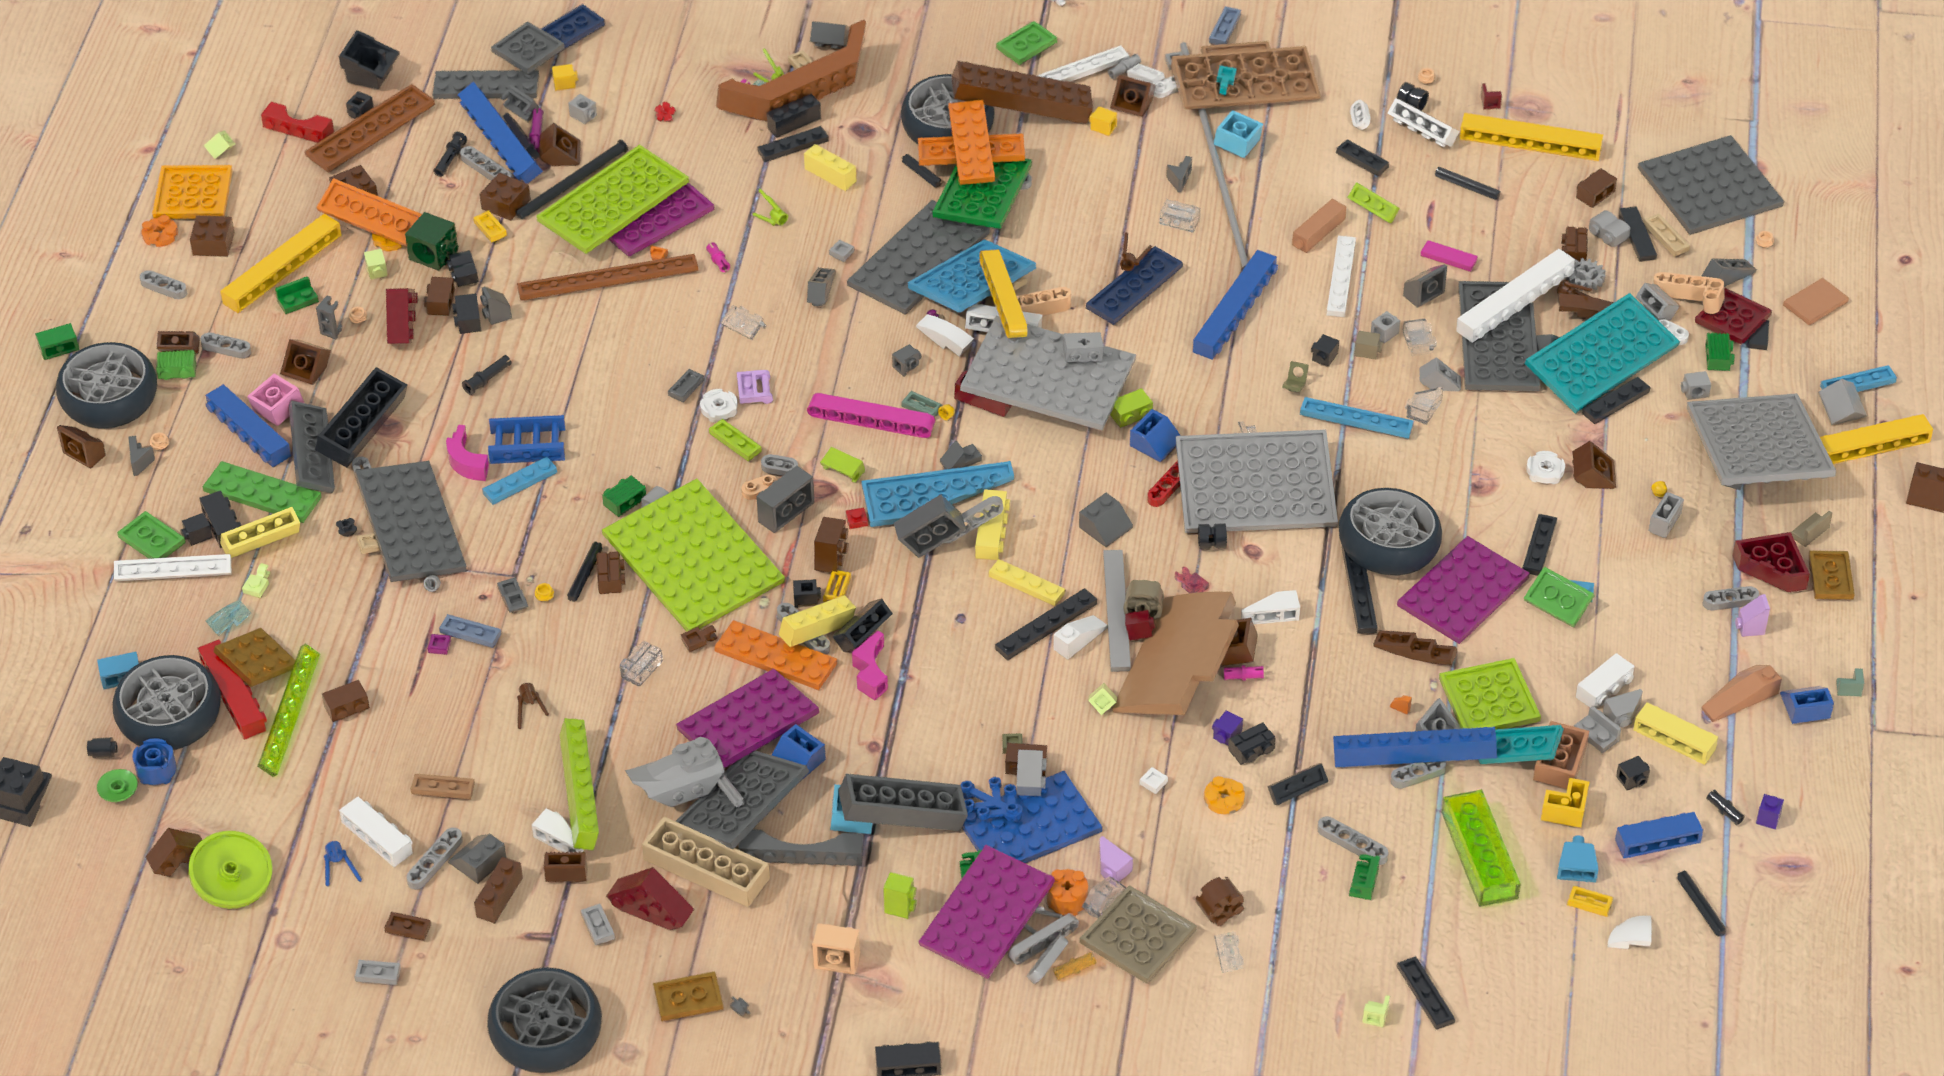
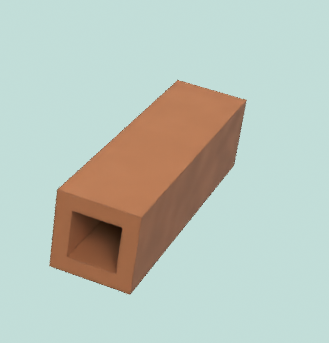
[1292,198,1347,253]

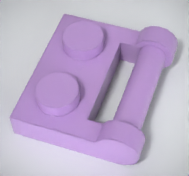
[737,370,773,404]

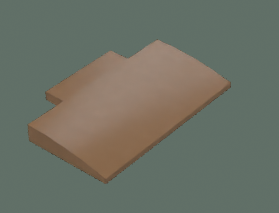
[1171,41,1321,110]
[1112,592,1239,715]

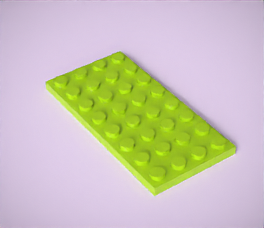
[536,145,689,254]

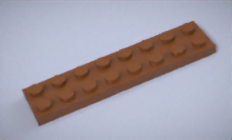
[305,84,435,172]

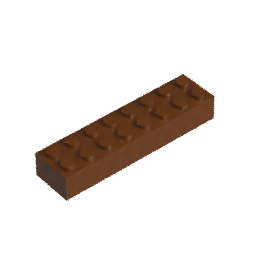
[952,61,1093,124]

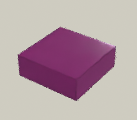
[427,634,451,655]

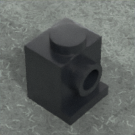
[346,91,374,119]
[793,579,821,608]

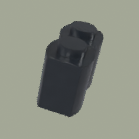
[447,250,479,287]

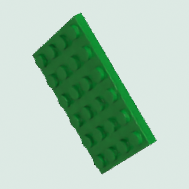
[932,158,1032,229]

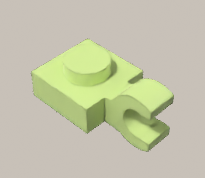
[242,563,270,598]

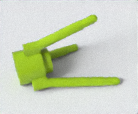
[754,48,784,83]
[753,189,788,226]

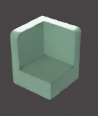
[1836,668,1864,697]

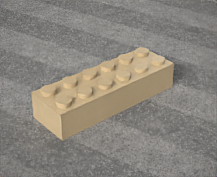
[642,817,770,907]

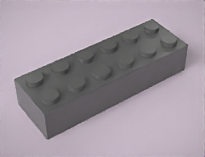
[839,774,968,831]

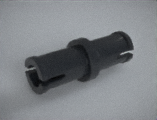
[1706,789,1745,825]

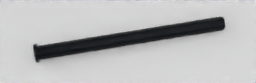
[516,139,628,220]

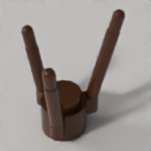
[1120,232,1152,271]
[1557,281,1592,320]
[517,683,549,729]

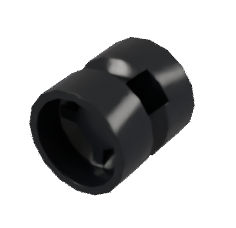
[1397,82,1429,111]
[1198,523,1227,549]

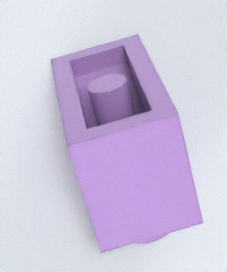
[1735,594,1770,637]
[1099,836,1133,885]

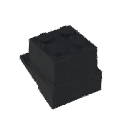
[339,30,400,90]
[0,757,52,827]

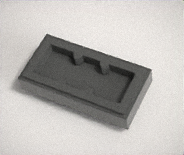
[668,369,704,402]

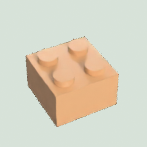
[813,923,860,975]

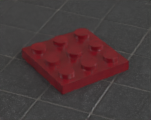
[1695,288,1772,345]

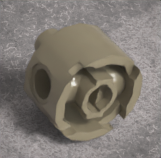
[1123,580,1164,620]

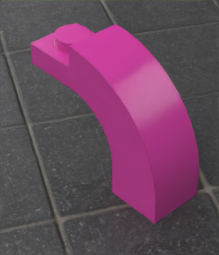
[446,425,489,481]

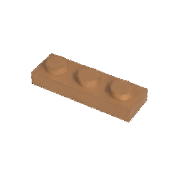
[411,773,475,800]

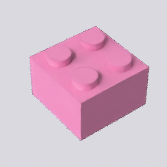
[247,374,304,426]

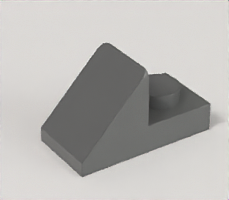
[1166,156,1192,193]
[128,436,155,476]
[940,440,982,470]

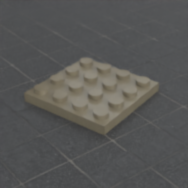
[1080,885,1197,984]

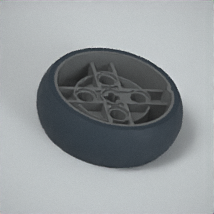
[487,967,602,1073]

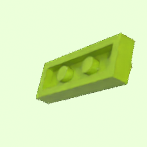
[1347,182,1400,223]
[709,419,762,461]

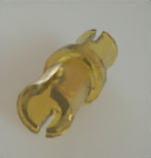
[1053,952,1096,980]

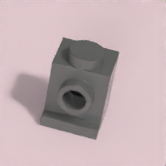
[892,344,922,377]

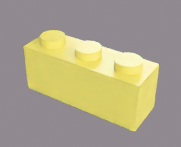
[804,144,856,191]

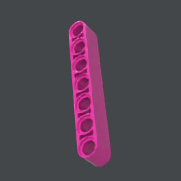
[807,393,936,438]

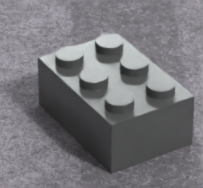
[756,466,815,533]
[894,494,966,558]

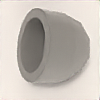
[424,575,441,592]

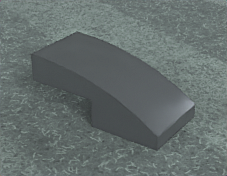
[497,577,528,613]

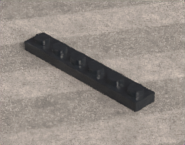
[1341,546,1378,634]
[995,588,1097,661]

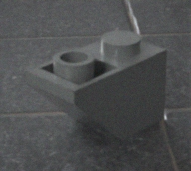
[480,287,512,325]

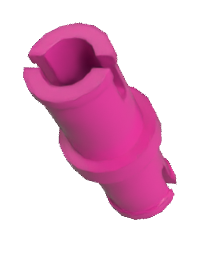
[706,242,731,272]
[1224,665,1264,681]

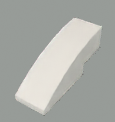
[916,314,974,357]

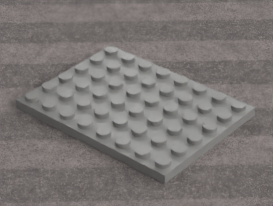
[960,316,1136,431]
[1687,393,1836,486]
[1176,430,1338,533]

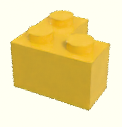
[1541,778,1590,828]

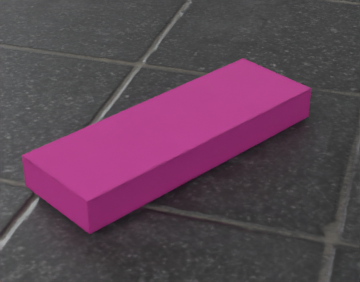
[1420,240,1478,272]

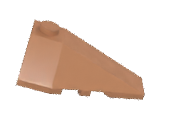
[1701,665,1782,722]

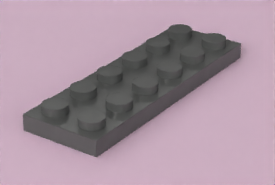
[433,70,539,99]
[289,401,335,493]

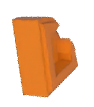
[650,245,668,260]
[1390,695,1412,714]

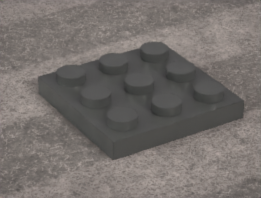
[491,21,564,74]

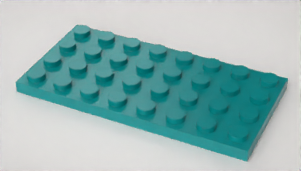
[1524,293,1680,413]

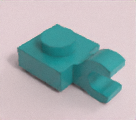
[1216,65,1237,95]

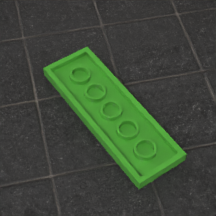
[203,461,322,523]

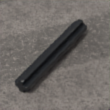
[1435,167,1500,200]
[567,541,603,602]
[1677,870,1726,937]

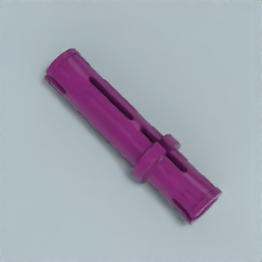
[529,108,544,152]

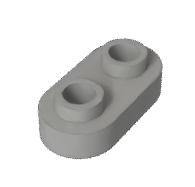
[761,454,798,476]

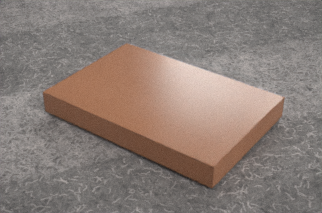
[1783,278,1849,325]

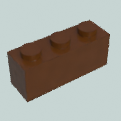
[474,857,523,924]

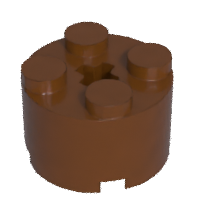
[1195,877,1244,926]

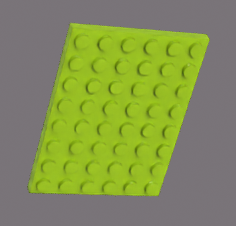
[602,478,785,632]

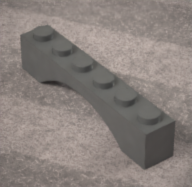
[738,829,864,866]

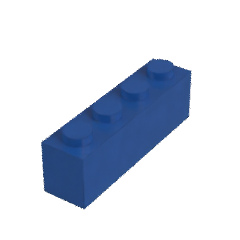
[1615,812,1703,859]

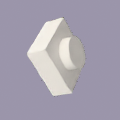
[1140,767,1168,794]

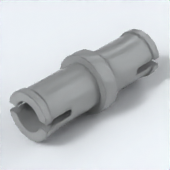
[1108,53,1141,79]

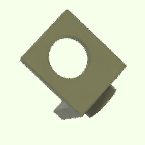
[1282,361,1309,392]

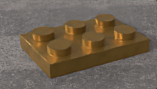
[1808,550,1855,600]
[653,971,724,1022]

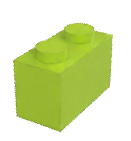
[1110,388,1153,428]
[883,872,917,919]

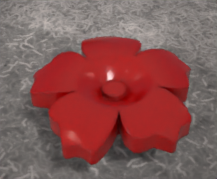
[654,101,676,122]

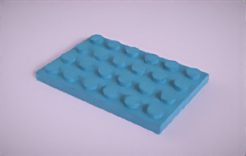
[908,239,1036,313]

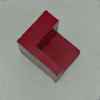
[1480,83,1502,110]

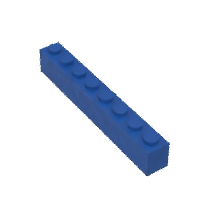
[458,82,543,184]
[1193,249,1278,360]
[1333,727,1497,767]

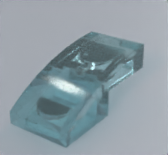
[206,600,251,636]

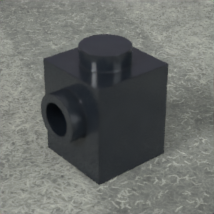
[1311,334,1339,367]
[181,513,213,546]
[1616,756,1650,791]

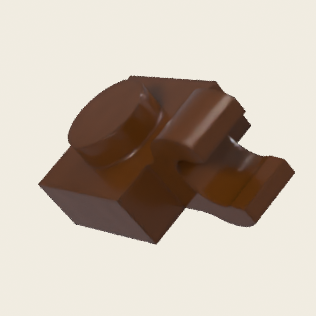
[680,625,717,653]

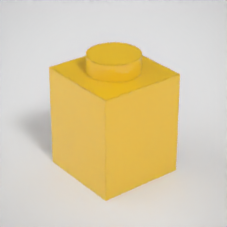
[552,64,578,91]
[1089,107,1117,136]

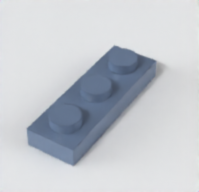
[1209,6,1241,45]
[439,614,501,648]

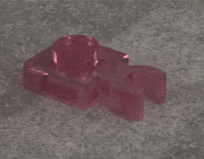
[1175,566,1209,593]

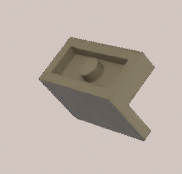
[1791,511,1832,547]

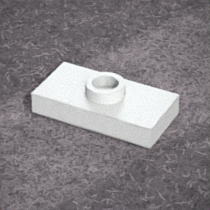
[1127,64,1165,84]

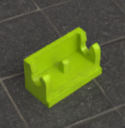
[820,447,865,483]

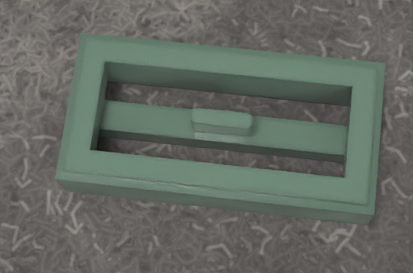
[901,391,943,417]

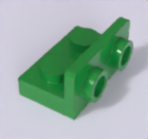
[275,276,319,314]

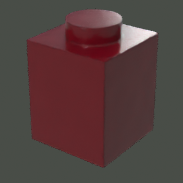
[1125,610,1156,641]

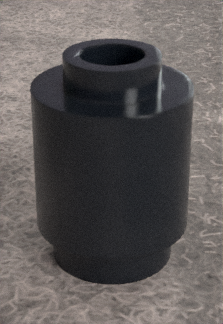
[87,737,118,758]

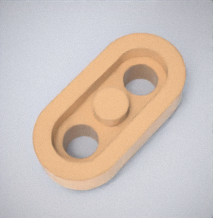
[742,475,777,500]

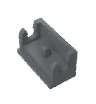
[501,84,539,123]
[316,295,342,340]

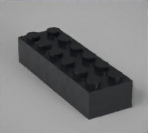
[315,367,408,468]

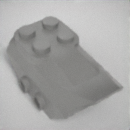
[625,737,725,807]

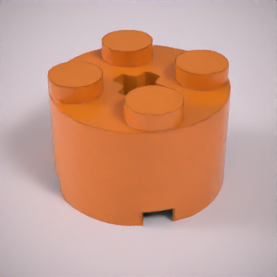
[1047,869,1088,916]

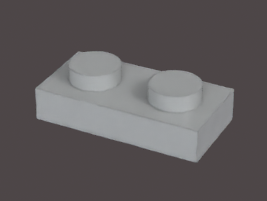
[581,904,615,946]
[355,960,401,985]

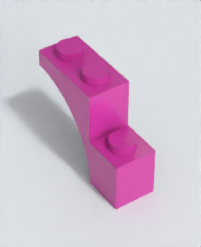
[852,631,888,700]

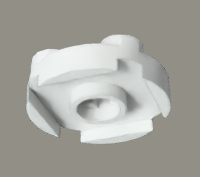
[700,389,738,423]
[1526,451,1565,484]

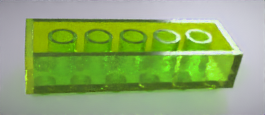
[1441,789,1521,907]

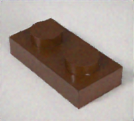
[384,912,431,941]

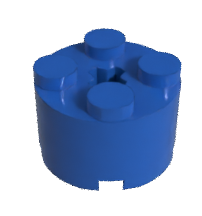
[132,738,177,785]

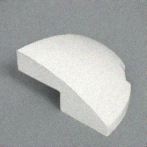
[1607,916,1652,949]

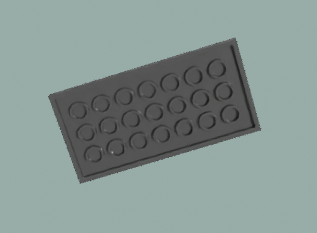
[847,200,990,315]
[1458,281,1540,391]
[355,461,467,582]

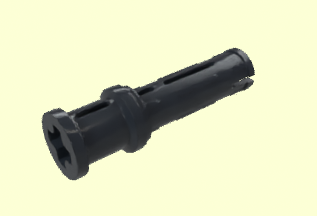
[433,132,467,177]
[462,355,512,395]

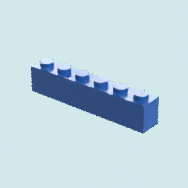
[205,384,291,467]

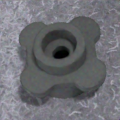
[730,996,750,1017]

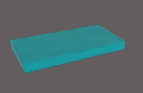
[1478,725,1564,764]

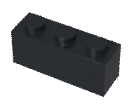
[767,94,821,138]
[199,490,242,548]
[832,598,893,652]
[875,1042,941,1076]

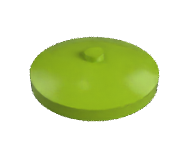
[188,831,272,909]

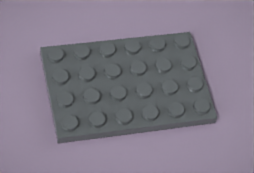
[675,751,809,849]

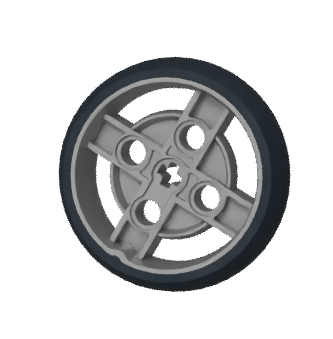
[901,74,995,145]
[56,342,157,429]
[1339,488,1442,575]
[113,655,221,750]

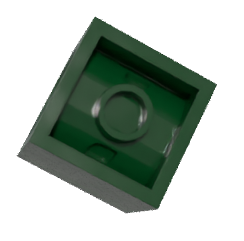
[405,212,459,271]

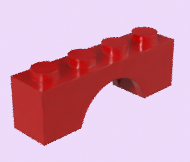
[261,101,334,143]

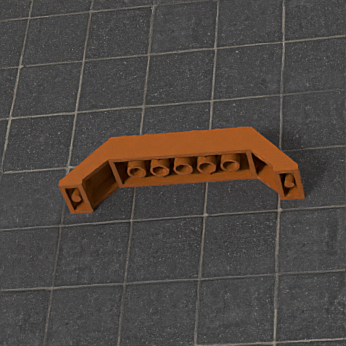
[716,19,866,122]

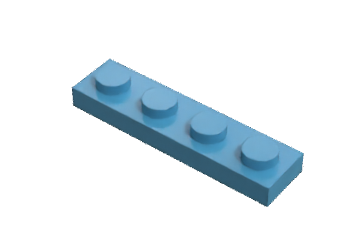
[1820,365,1897,392]
[482,457,557,505]

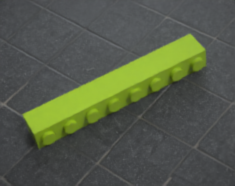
[560,718,599,850]

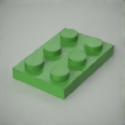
[996,21,1057,65]
[117,511,186,559]
[1524,566,1595,628]

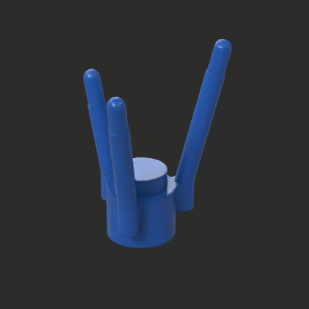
[324,841,362,886]

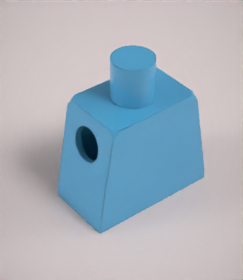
[1557,835,1598,883]

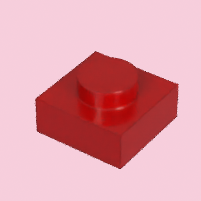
[845,507,868,529]

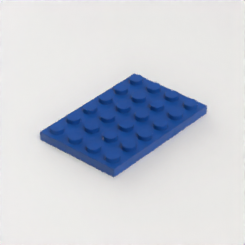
[962,771,1102,863]

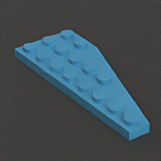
[861,461,1014,527]

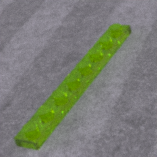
[257,643,320,777]

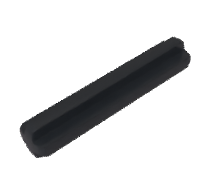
[902,154,941,188]

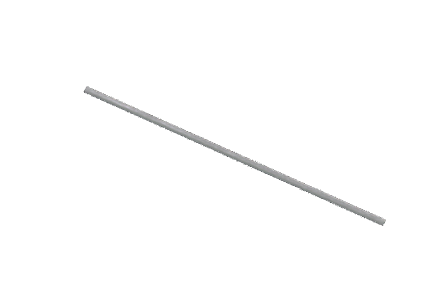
[1180,42,1248,269]

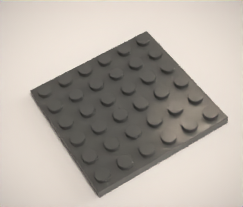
[1638,135,1784,235]

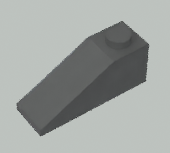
[1702,258,1757,287]
[807,267,836,306]

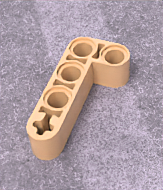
[1654,272,1724,314]
[1017,287,1071,316]

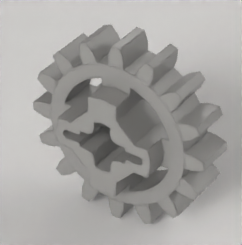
[1566,258,1606,292]

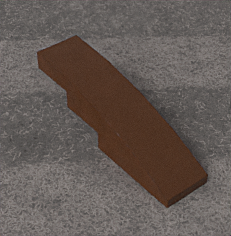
[1558,293,1614,318]
[1373,630,1458,666]

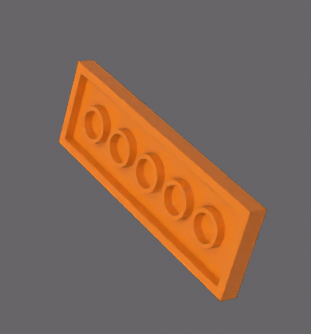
[948,100,995,185]
[918,133,1025,166]
[316,178,422,247]
[714,620,837,690]

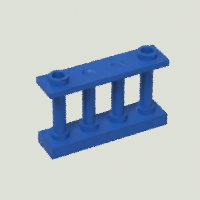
[488,415,566,464]

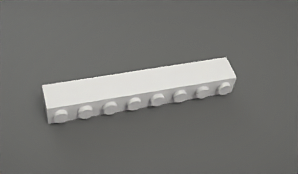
[1456,249,1575,343]

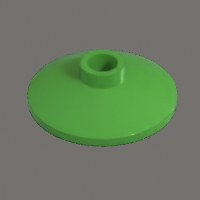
[97,769,138,802]

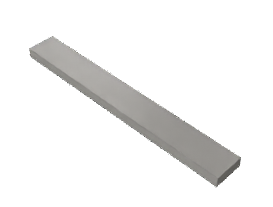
[1103,550,1131,672]

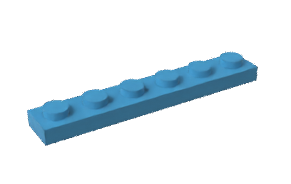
[1300,397,1414,439]

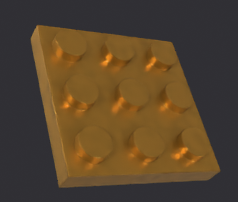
[214,628,298,687]

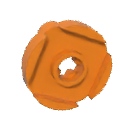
[141,215,178,247]

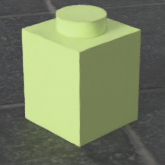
[364,249,388,280]

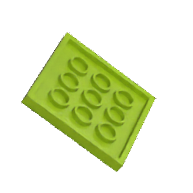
[1439,658,1541,730]

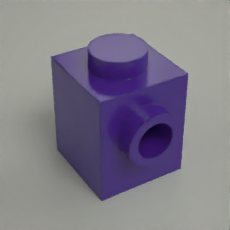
[1212,710,1243,745]
[1756,794,1784,830]

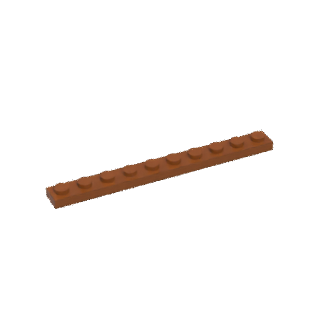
[517,253,698,301]

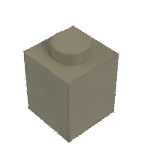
[1354,331,1383,360]

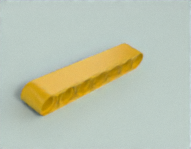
[979,249,1027,338]

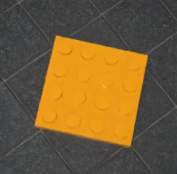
[152,165,233,219]

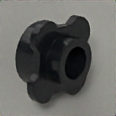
[336,518,357,537]

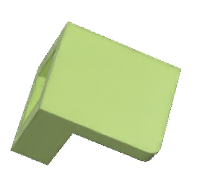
[204,130,236,159]
[1088,683,1117,715]
[1362,995,1390,1027]

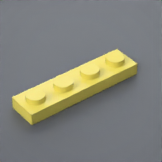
[989,559,1065,606]

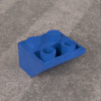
[1130,409,1181,462]
[1780,686,1834,724]
[772,724,826,779]

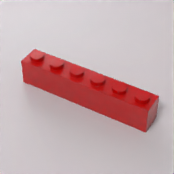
[197,639,267,740]

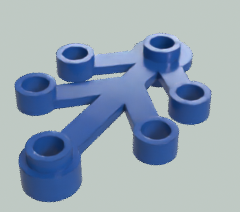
[960,777,1023,821]

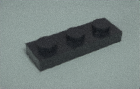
[1336,139,1389,176]
[1267,763,1329,805]

